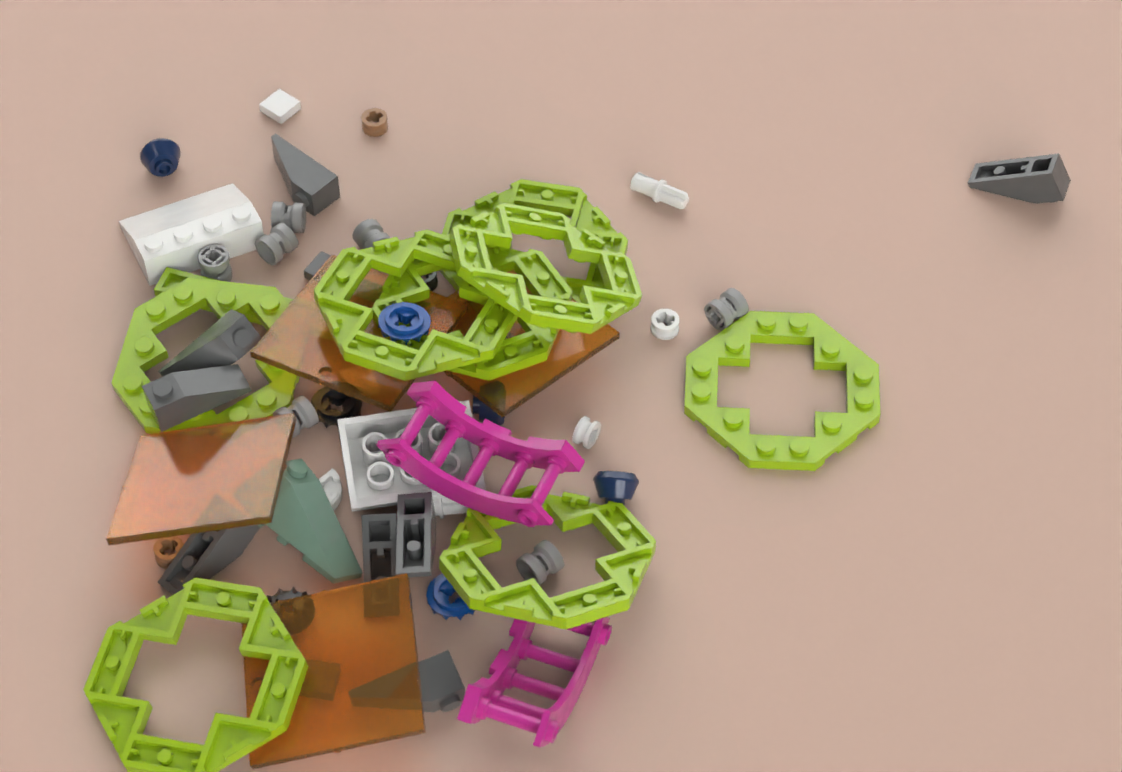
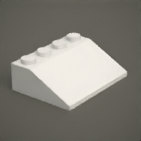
[119,183,264,286]
[337,400,486,512]

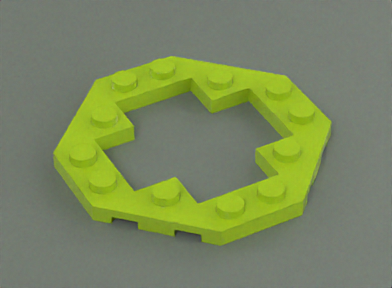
[439,179,628,326]
[449,203,642,334]
[314,229,518,381]
[372,234,572,381]
[111,277,311,444]
[684,311,881,471]
[439,485,656,630]
[83,577,309,772]

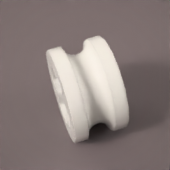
[651,308,680,340]
[572,416,601,449]

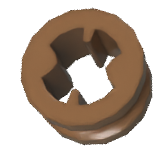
[361,108,388,137]
[153,535,184,569]

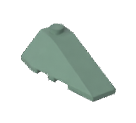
[235,458,363,584]

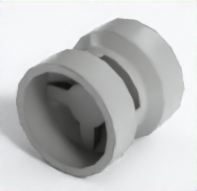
[271,201,306,233]
[352,219,390,249]
[255,223,299,265]
[198,244,232,282]
[704,288,749,331]
[273,395,319,440]
[516,540,564,585]

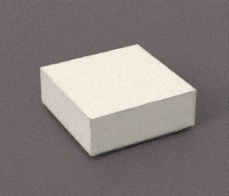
[259,89,301,124]

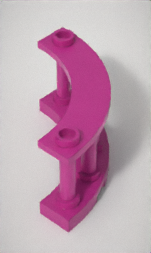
[376,381,585,527]
[457,617,612,747]

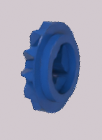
[378,302,431,345]
[426,574,475,621]

